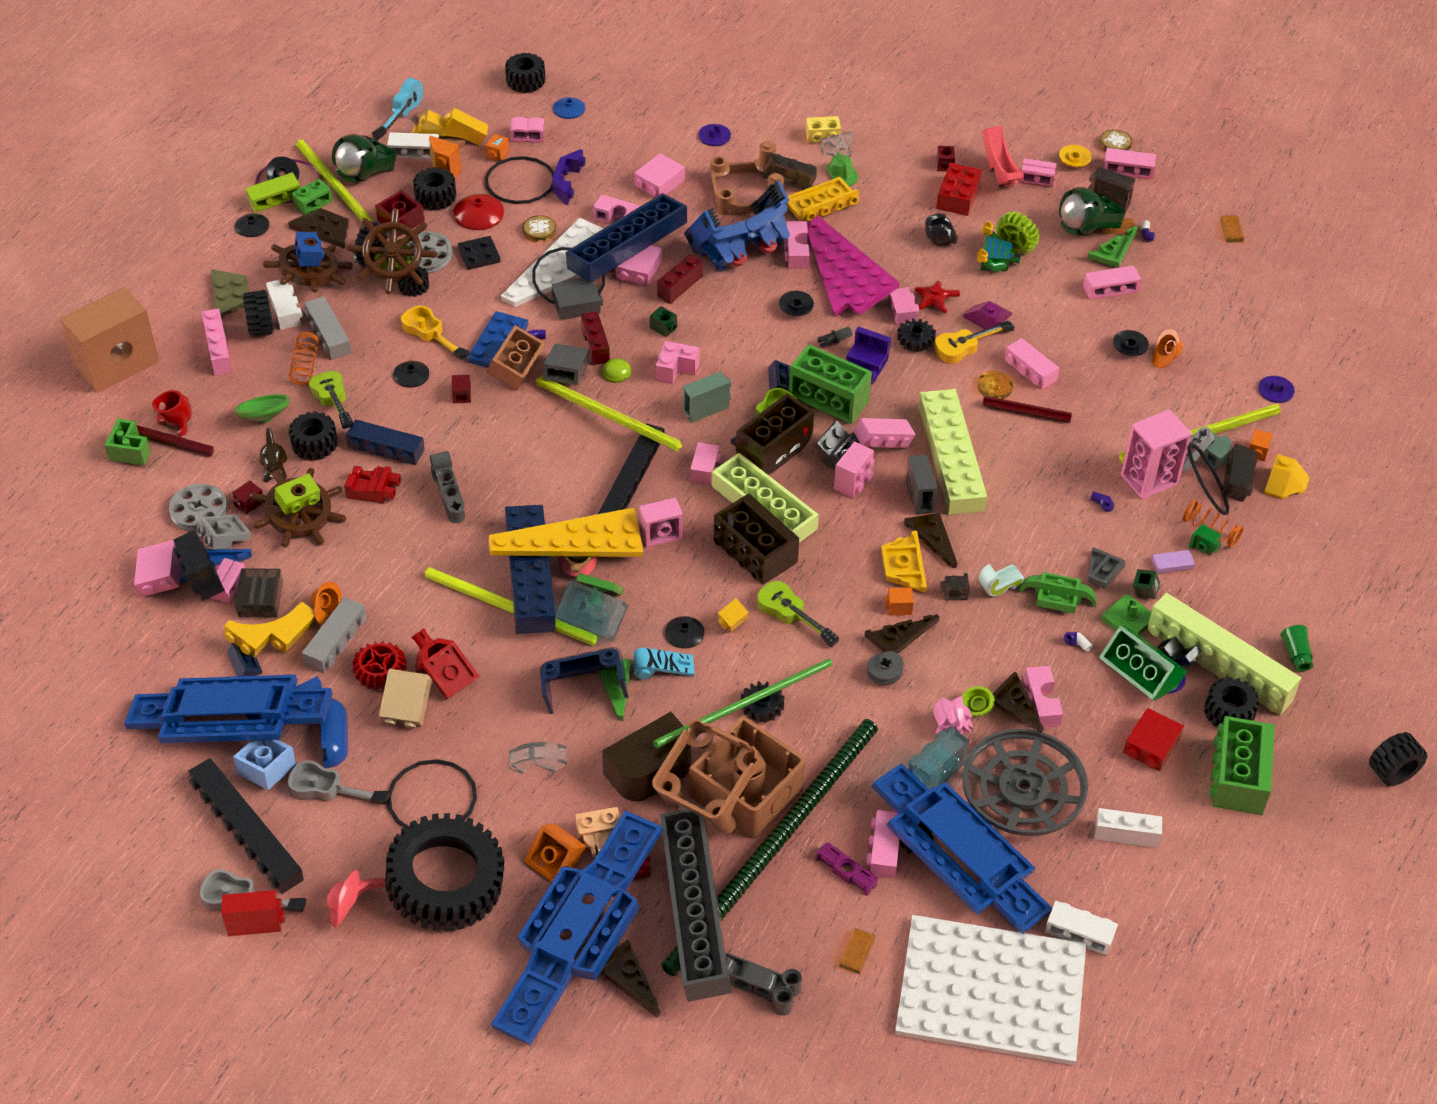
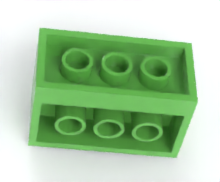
[789,344,872,424]
[1209,716,1275,815]

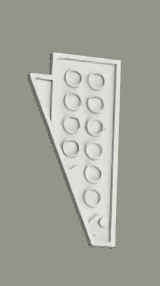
[501,218,604,307]

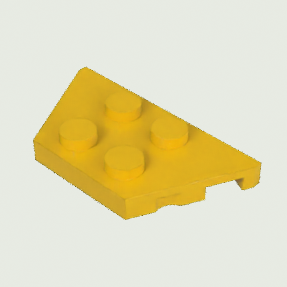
[881,531,927,592]

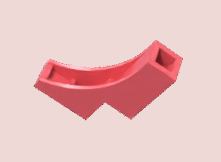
[982,126,1024,188]

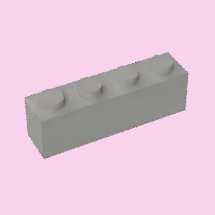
[303,296,351,360]
[302,597,367,674]

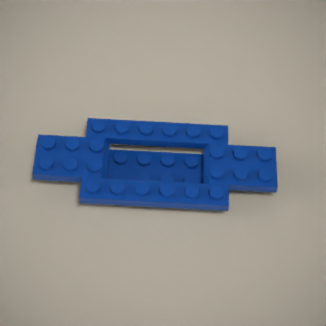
[124,674,333,743]
[872,763,1052,934]

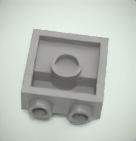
[197,514,251,550]

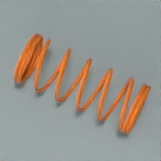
[288,332,319,385]
[1182,499,1244,548]

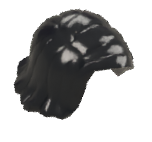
[925,213,958,245]

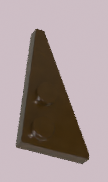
[904,513,957,568]
[864,614,940,654]
[993,671,1044,733]
[600,940,661,1017]

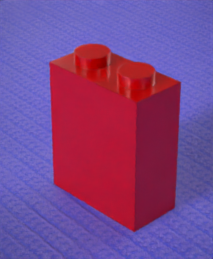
[1123,707,1184,771]
[221,890,285,937]

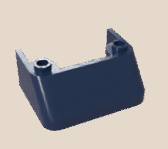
[540,647,629,714]

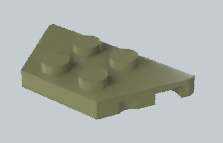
[211,269,249,319]

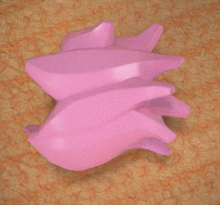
[934,696,973,742]

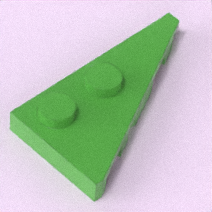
[1087,226,1138,268]
[598,659,632,721]

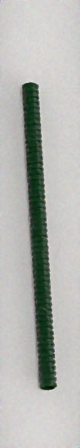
[661,719,878,976]

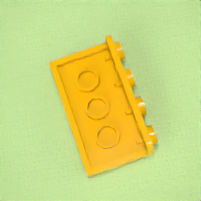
[787,177,860,222]

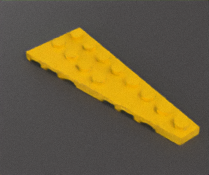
[488,508,643,557]

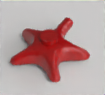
[914,281,960,313]

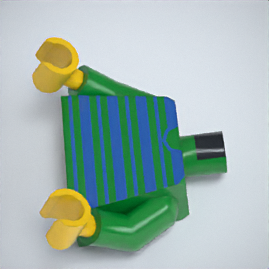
[977,221,1021,272]

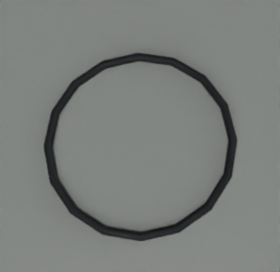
[485,156,554,204]
[532,247,605,304]
[1188,443,1230,515]
[388,759,477,829]

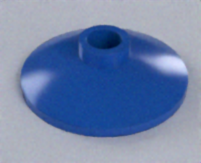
[553,97,585,119]

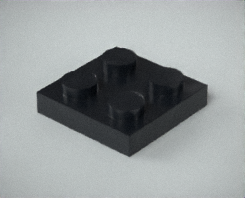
[458,236,501,270]

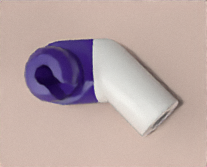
[1141,220,1155,241]
[1064,632,1093,652]

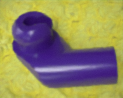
[527,330,546,339]
[1090,491,1114,512]

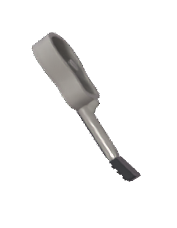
[288,760,390,805]
[200,869,307,912]

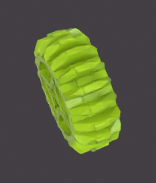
[995,211,1040,255]

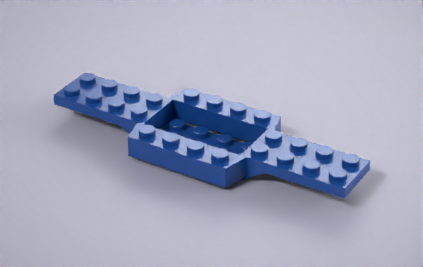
[491,810,663,1046]

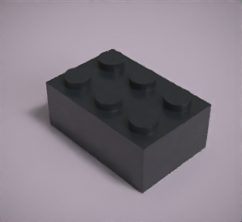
[173,529,225,601]

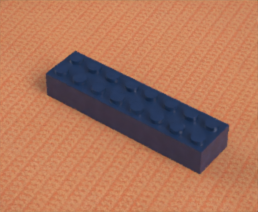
[566,193,687,282]
[505,504,555,634]

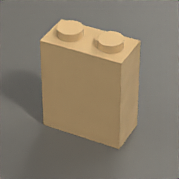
[379,669,432,728]

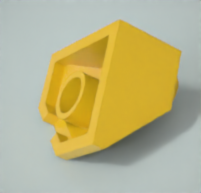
[1264,454,1310,499]

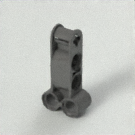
[430,451,465,523]
[726,953,802,1016]

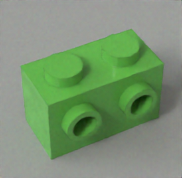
[292,179,333,215]

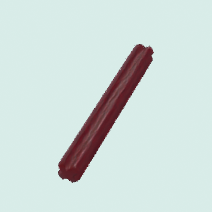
[983,396,1072,423]
[137,425,214,457]

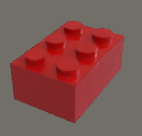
[936,163,982,216]

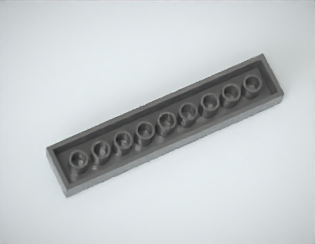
[660,806,732,1002]

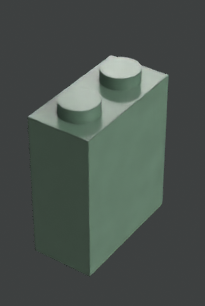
[683,371,731,423]

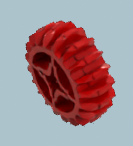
[352,641,407,691]

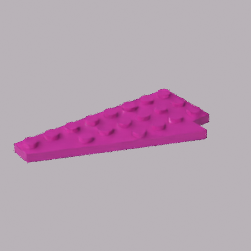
[807,216,900,317]

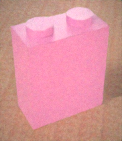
[634,153,685,197]
[616,245,662,287]
[134,540,181,597]

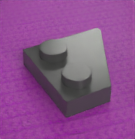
[1088,547,1125,589]

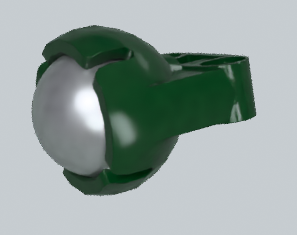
[332,134,397,183]
[1059,187,1126,236]

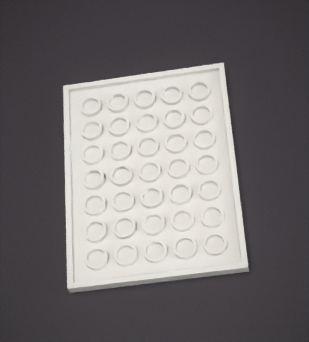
[895,915,1086,1066]

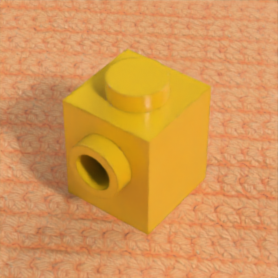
[718,598,749,632]

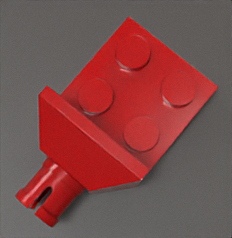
[411,628,480,700]

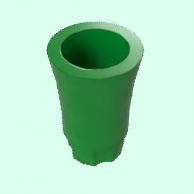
[1280,625,1314,672]

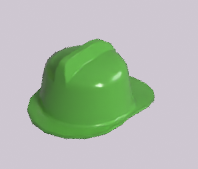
[827,152,858,186]

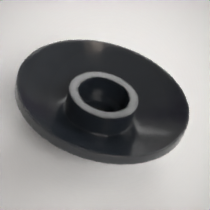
[266,156,300,181]
[235,213,269,237]
[779,291,814,316]
[1113,330,1149,356]
[393,361,429,388]
[665,616,704,649]

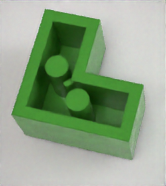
[105,419,151,466]

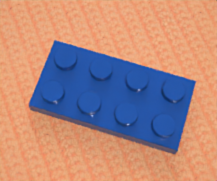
[467,311,528,368]

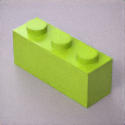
[245,172,300,213]

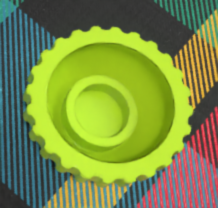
[601,358,632,383]
[962,686,995,717]

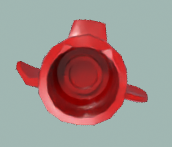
[152,390,192,436]

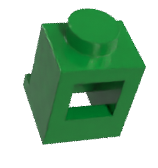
[1189,524,1221,556]

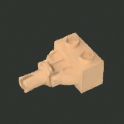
[576,807,620,858]

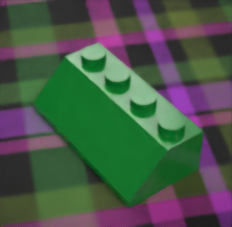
[1099,625,1187,701]

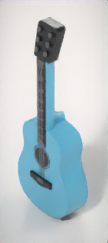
[372,77,423,141]

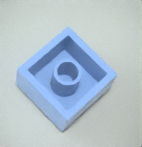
[233,740,296,790]

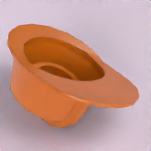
[1152,329,1183,368]
[310,581,342,626]

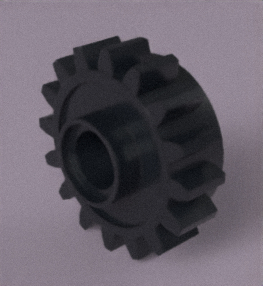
[897,318,936,352]
[741,681,785,723]

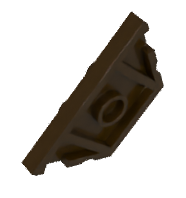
[288,208,349,249]

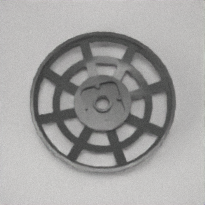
[962,729,1088,836]

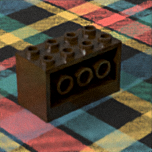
[713,493,799,585]

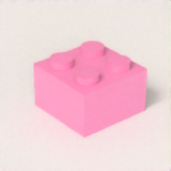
[834,442,875,499]
[639,498,683,548]

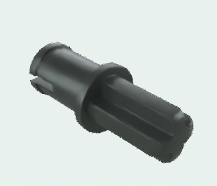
[817,327,853,348]

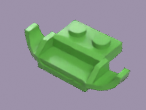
[1019,572,1097,614]

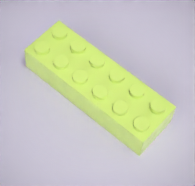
[712,453,819,543]

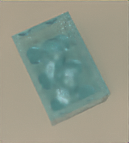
[555,580,629,641]
[908,726,969,789]

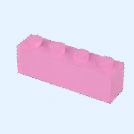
[202,309,232,375]

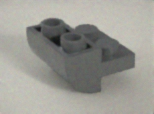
[813,421,860,469]

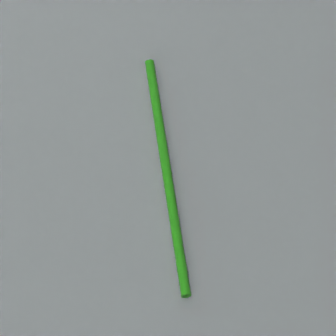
[653,659,833,748]

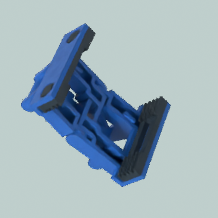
[684,181,790,271]

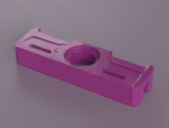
[816,842,878,896]

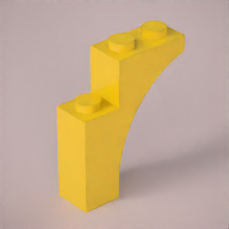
[412,108,488,146]
[223,602,316,658]

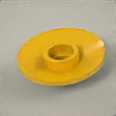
[1059,145,1092,167]

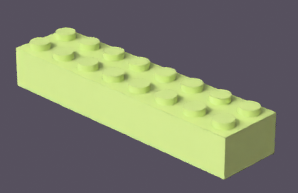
[918,389,987,515]
[1147,592,1301,716]

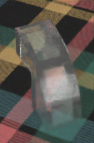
[508,742,567,774]

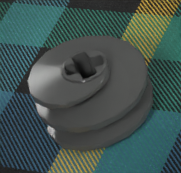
[867,651,904,685]

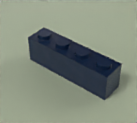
[346,419,425,465]

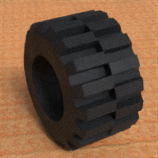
[505,53,546,93]
[413,167,456,210]
[242,290,274,337]
[289,411,338,460]
[1204,677,1260,726]
[1369,732,1428,786]

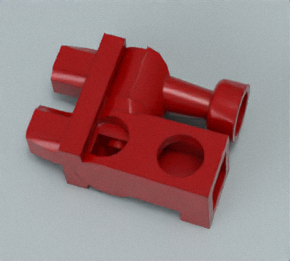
[344,466,401,504]

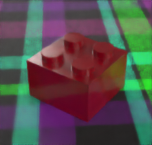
[375,190,425,237]

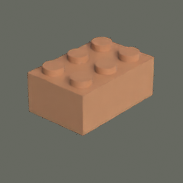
[486,325,546,390]

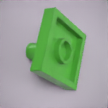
[577,573,624,608]
[1101,594,1152,635]

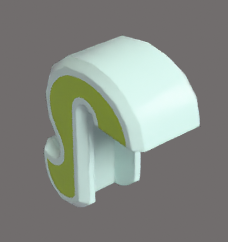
[978,564,1024,597]

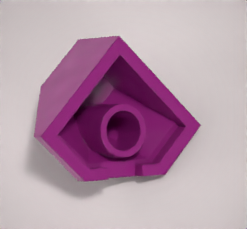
[963,301,1012,329]

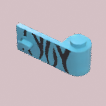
[633,648,694,680]

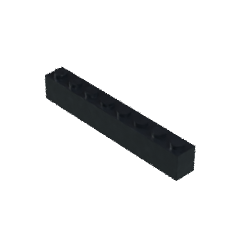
[188,758,304,894]

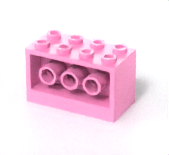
[1121,409,1191,499]

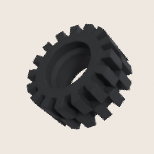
[398,266,429,297]

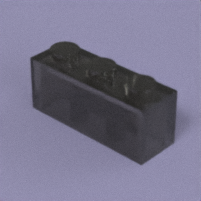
[763,153,817,190]
[1222,443,1257,502]

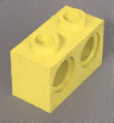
[806,116,841,143]

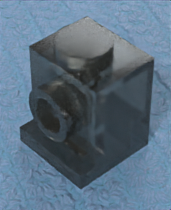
[940,573,969,600]

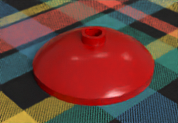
[454,194,504,230]

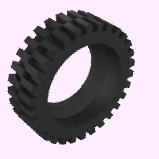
[385,813,505,931]

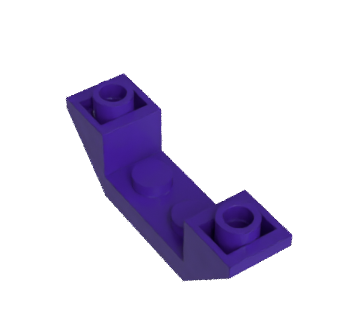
[552,149,586,205]

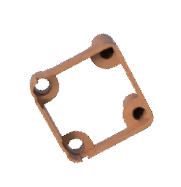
[710,141,784,215]
[652,719,765,834]

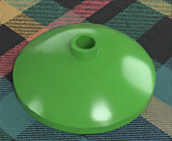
[235,394,290,423]

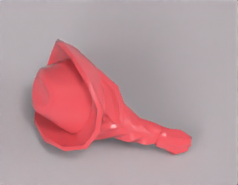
[327,869,386,928]

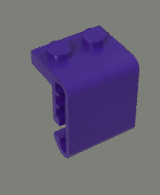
[846,326,891,385]

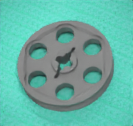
[407,231,452,273]
[169,484,228,531]

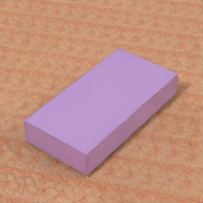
[1152,550,1195,574]

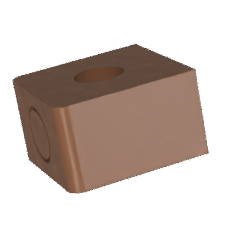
[60,287,158,392]
[689,715,805,839]

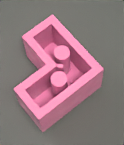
[656,341,700,384]

